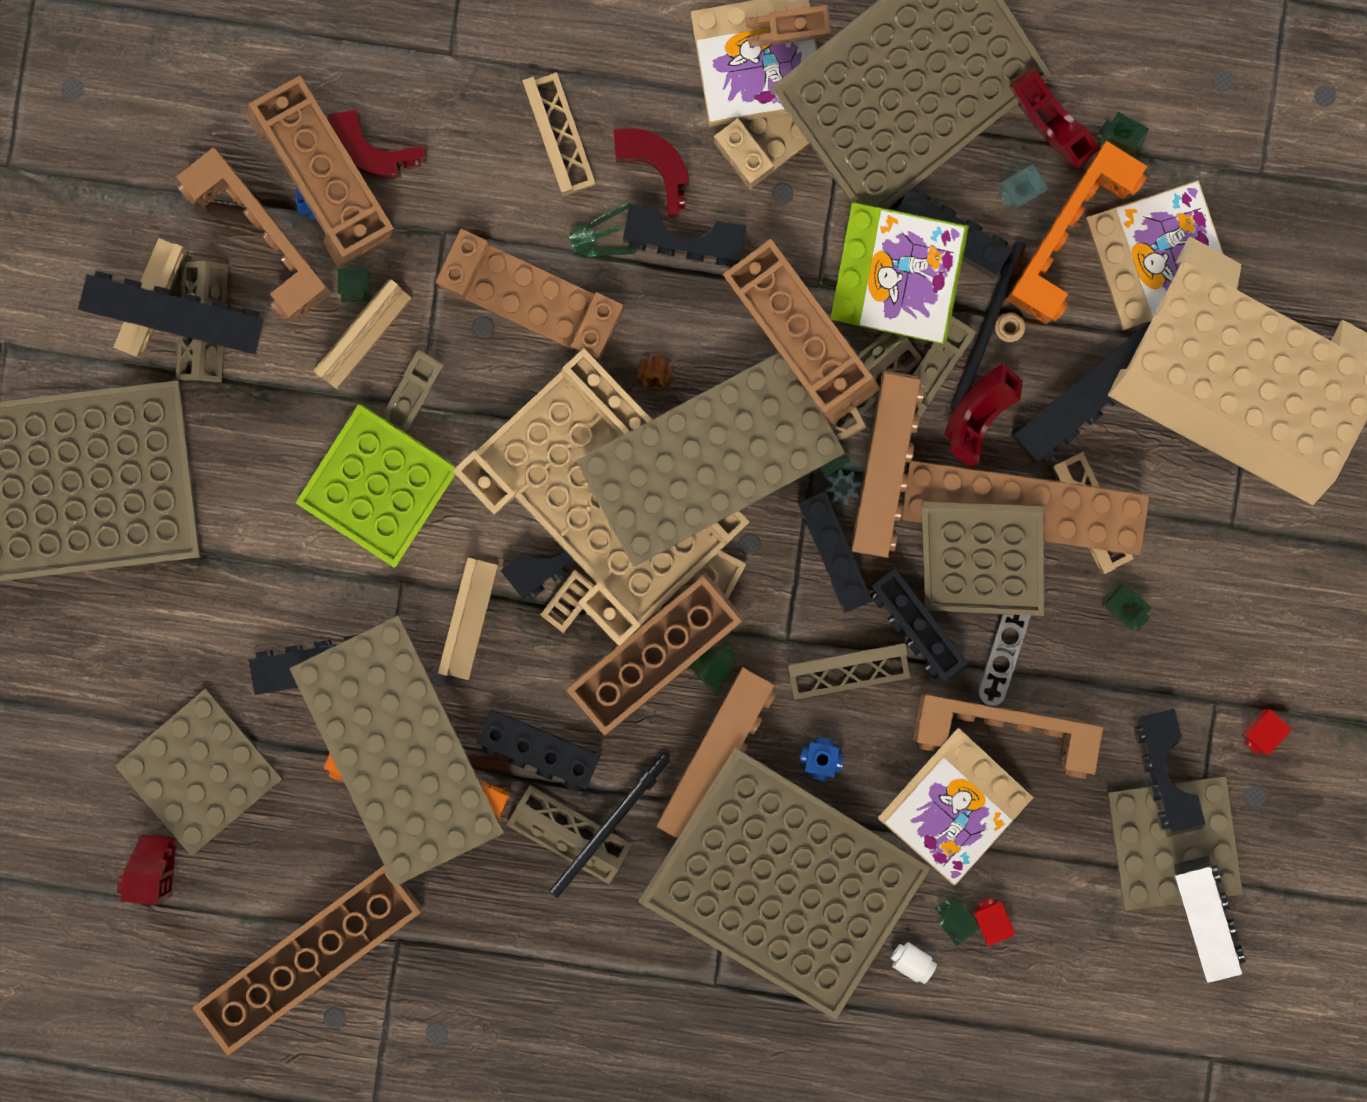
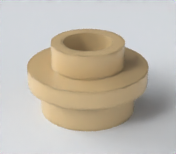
[995,312,1025,342]

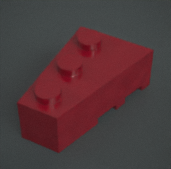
[117,834,177,905]

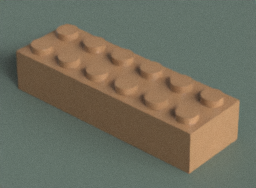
[851,370,925,558]
[566,572,743,736]
[657,667,776,838]

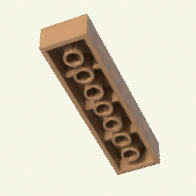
[902,460,1150,556]
[192,865,424,1056]

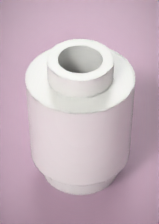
[891,942,937,984]

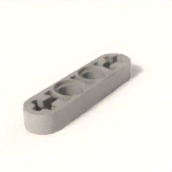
[978,614,1031,706]

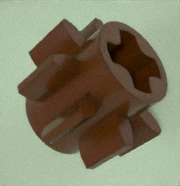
[637,354,674,391]

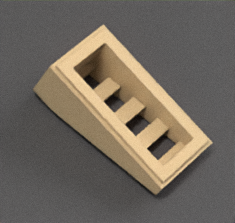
[540,566,596,633]

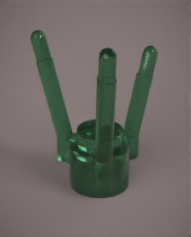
[569,202,637,259]

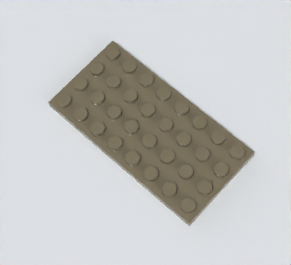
[576,353,845,567]
[289,616,504,887]

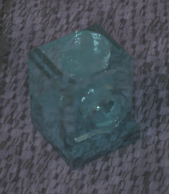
[999,164,1048,210]

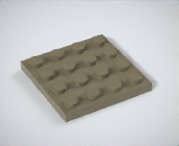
[922,502,1045,616]
[115,688,284,856]
[1107,776,1243,911]

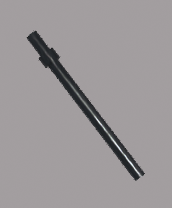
[951,241,1026,408]
[549,754,670,899]

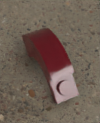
[1009,67,1100,168]
[327,109,427,179]
[613,128,689,218]
[945,363,1023,468]

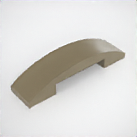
[912,316,977,419]
[381,349,444,433]

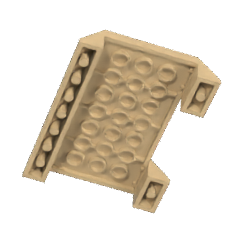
[1107,237,1367,505]
[452,348,749,646]

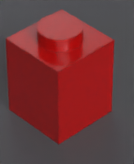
[1241,708,1292,756]
[972,897,1015,946]

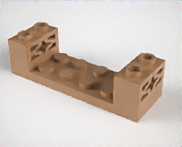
[246,76,394,268]
[176,147,332,323]
[435,229,624,362]
[723,239,880,425]
[913,693,1103,779]

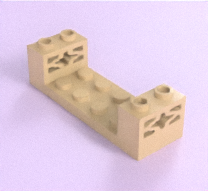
[714,113,809,190]

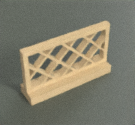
[313,279,412,390]

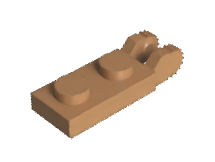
[746,5,832,47]

